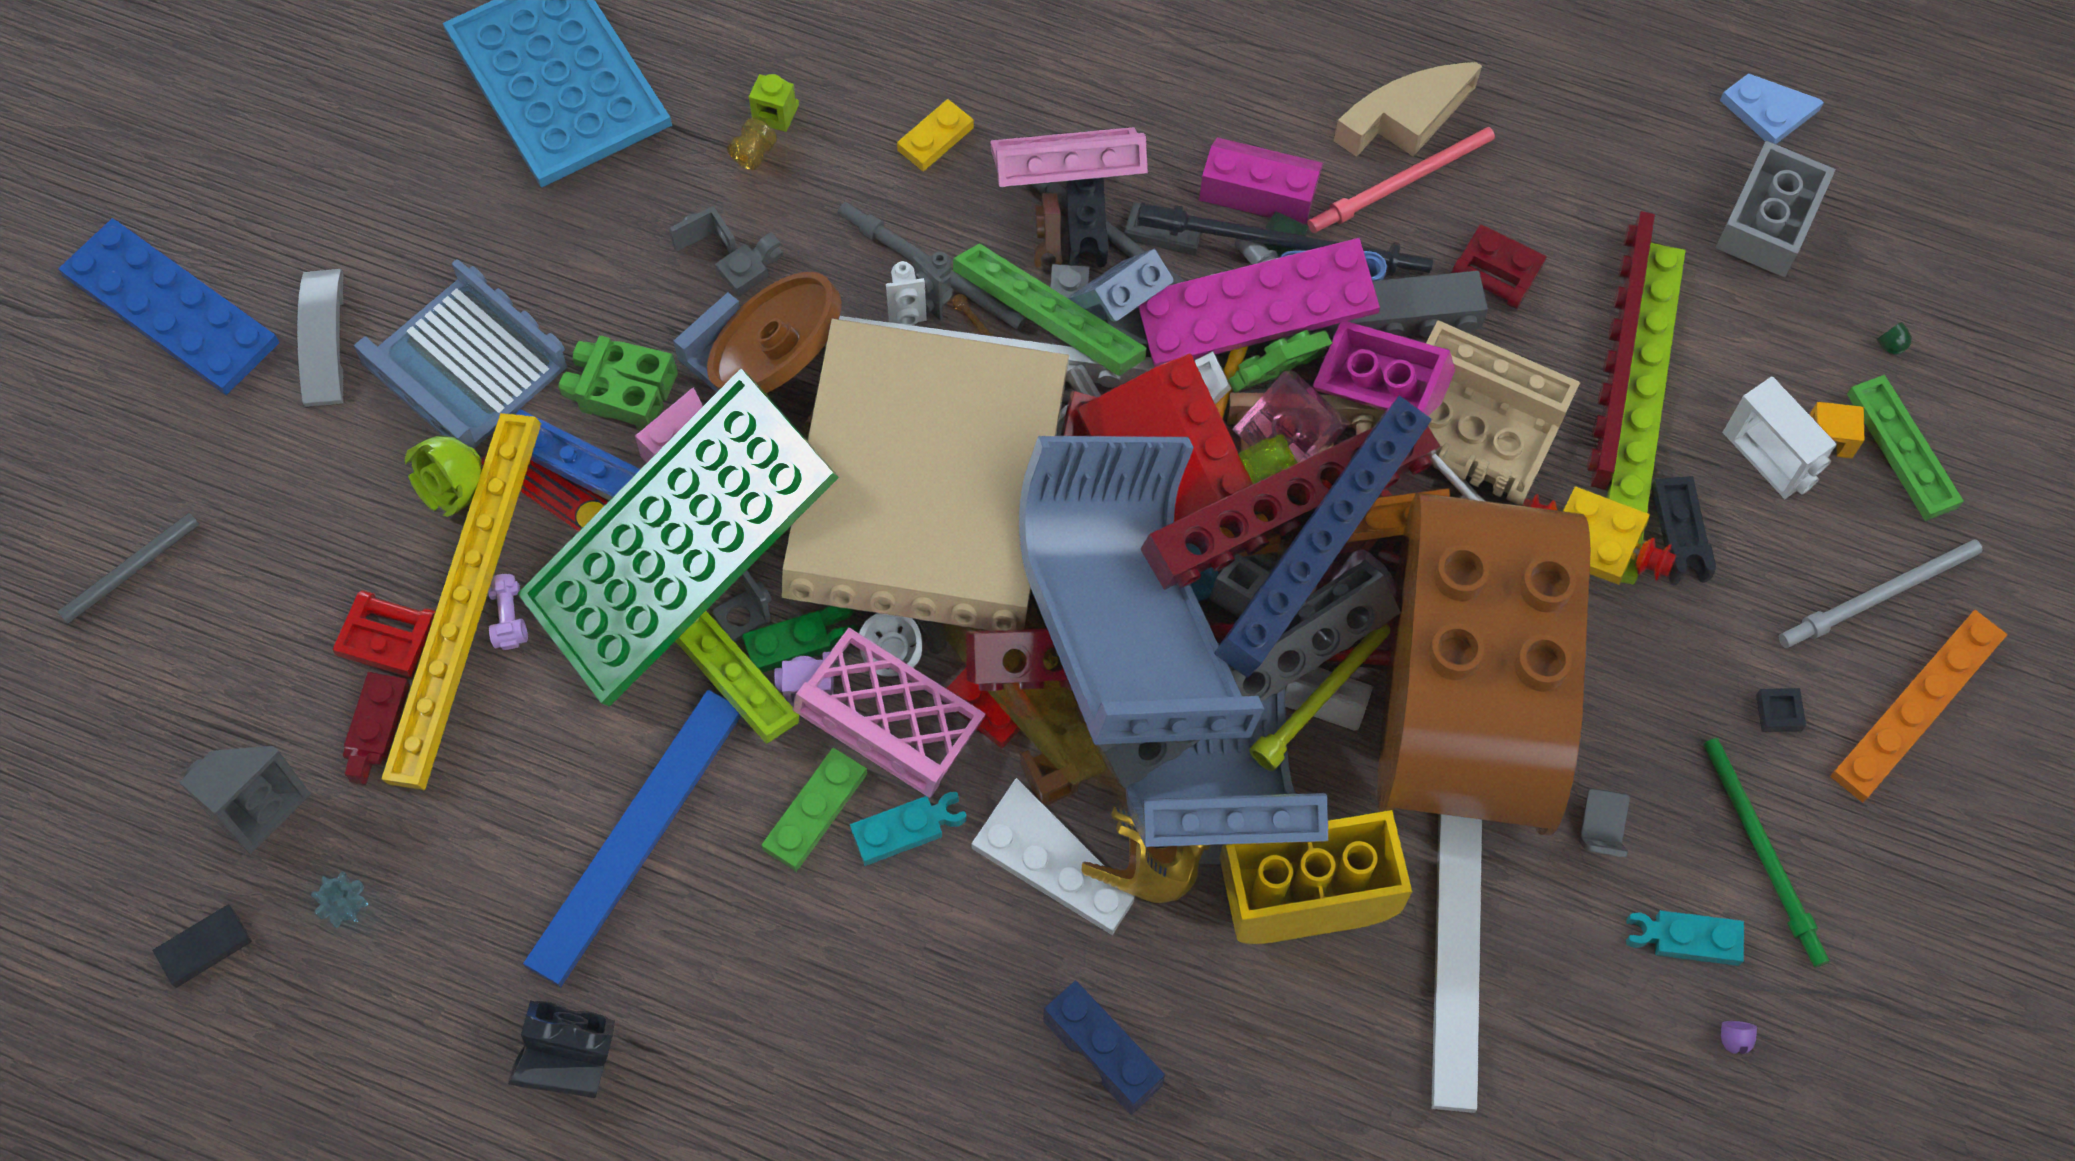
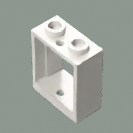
[1722,376,1837,499]

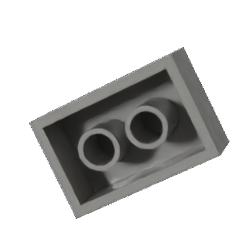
[1715,141,1836,277]

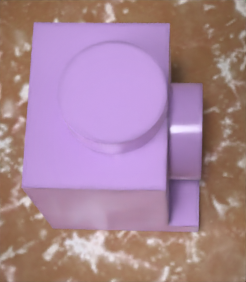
[775,652,834,706]

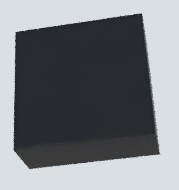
[1756,688,1806,732]

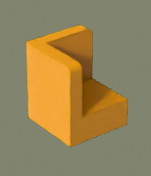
[1809,402,1864,459]

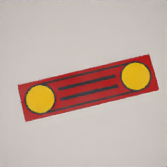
[481,454,608,532]

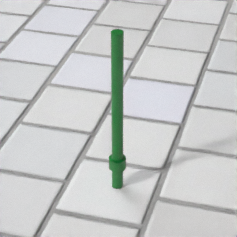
[1703,738,1830,968]

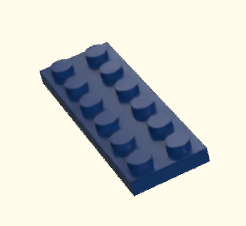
[58,218,280,395]

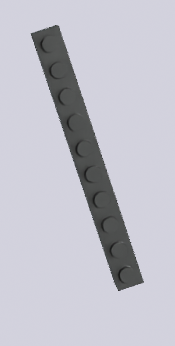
[1105,271,1488,357]

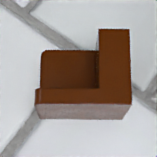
[1020,748,1079,806]

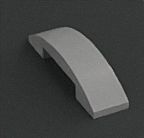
[297,269,343,407]

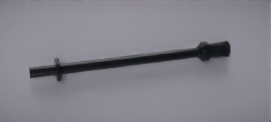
[1137,202,1433,276]

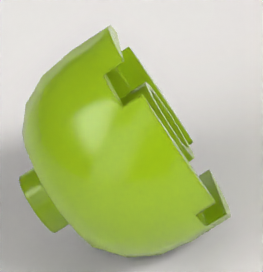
[405,436,482,517]

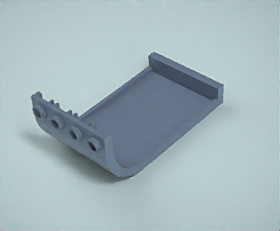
[1019,436,1264,745]
[1126,688,1328,847]

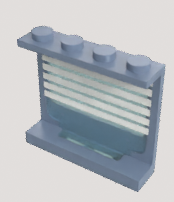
[354,259,567,449]

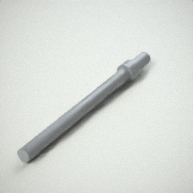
[1779,539,1983,648]

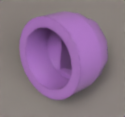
[1721,1021,1757,1054]

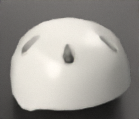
[859,613,922,677]

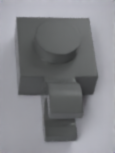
[715,232,783,297]

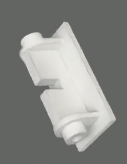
[886,261,927,325]

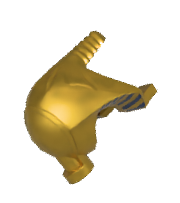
[1081,807,1211,903]

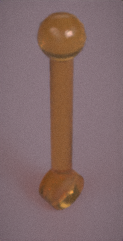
[953,294,992,336]

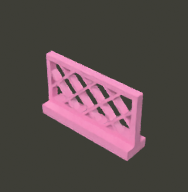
[990,127,1148,187]
[793,628,985,798]

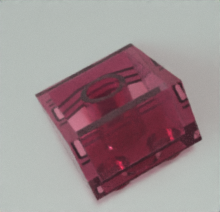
[1232,371,1351,472]

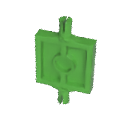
[1228,330,1332,393]

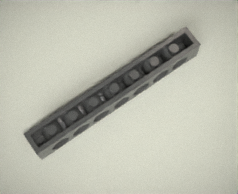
[1090,560,1401,789]

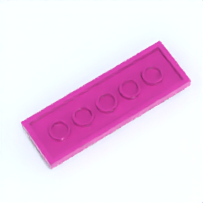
[1138,238,1380,368]

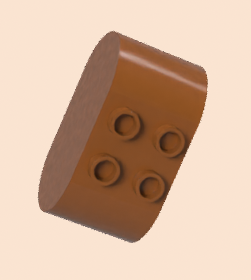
[1377,493,1591,836]

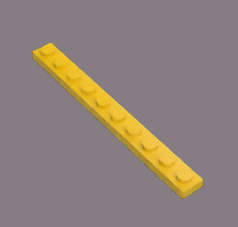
[381,413,541,790]

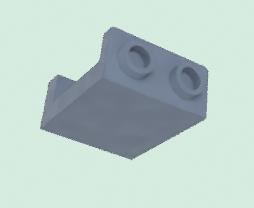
[1068,248,1173,322]
[673,292,767,394]

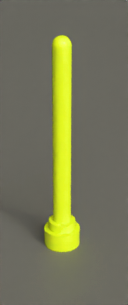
[1249,624,1390,772]

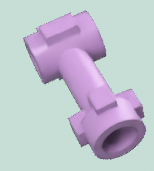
[488,574,528,650]

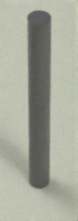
[57,513,199,624]

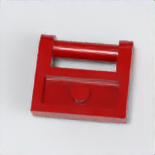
[332,590,436,677]

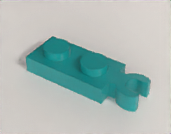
[850,792,967,866]
[1626,910,1744,966]

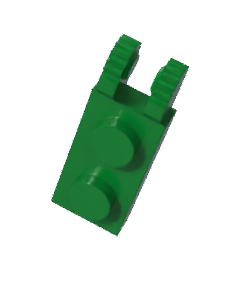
[742,606,860,673]

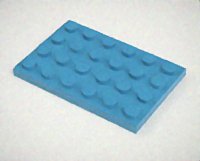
[443,0,672,188]

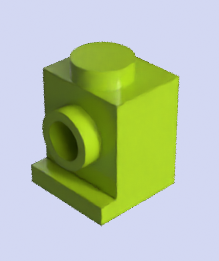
[749,74,799,132]

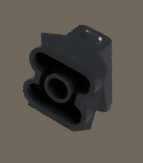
[508,1000,615,1098]

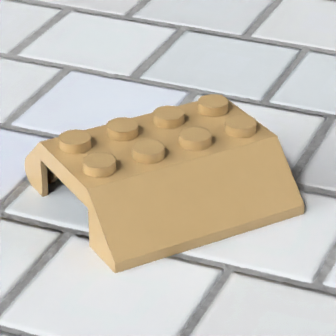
[1426,320,1580,506]

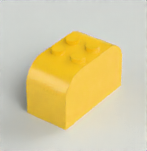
[1219,810,1412,944]

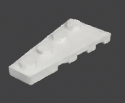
[972,778,1135,935]

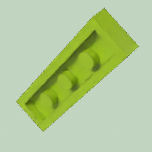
[675,611,799,744]

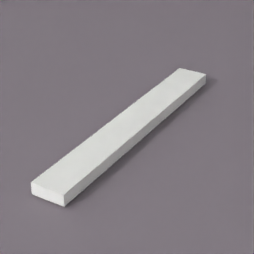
[1431,814,1482,1113]

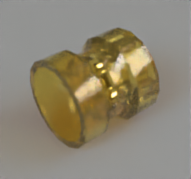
[727,118,777,170]

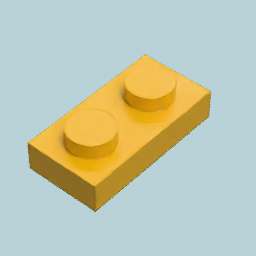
[897,99,974,172]

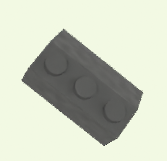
[179,746,311,854]

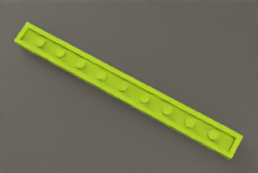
[1595,243,1686,585]

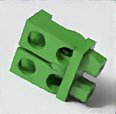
[558,335,678,431]

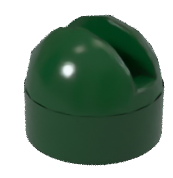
[1877,322,1912,355]

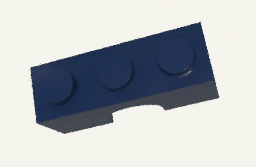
[1043,980,1165,1115]

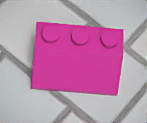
[1199,137,1323,226]
[1313,321,1455,416]

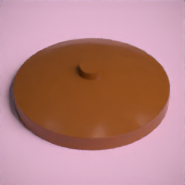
[707,272,842,393]

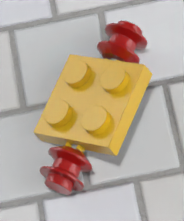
[1522,486,1677,585]

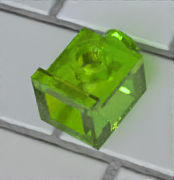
[1238,434,1298,484]

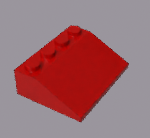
[1077,353,1253,522]

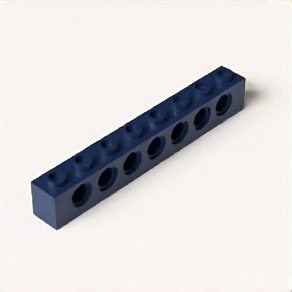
[1214,395,1432,678]

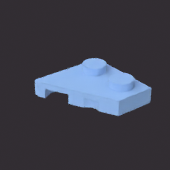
[1720,73,1824,144]

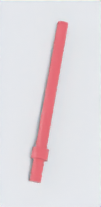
[1307,127,1495,233]

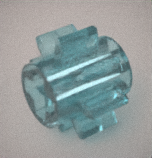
[311,871,368,928]

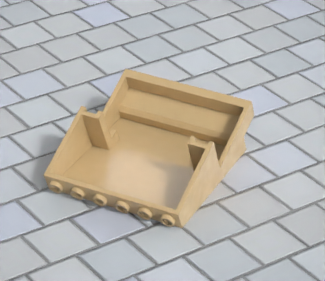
[782,319,1069,630]

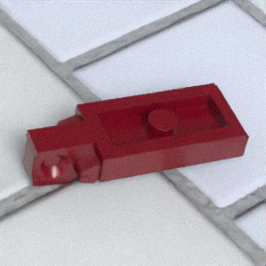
[343,672,410,785]

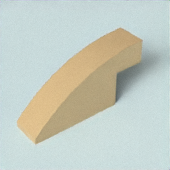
[1334,62,1482,157]

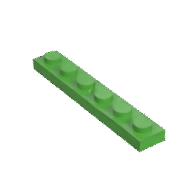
[953,243,1146,376]

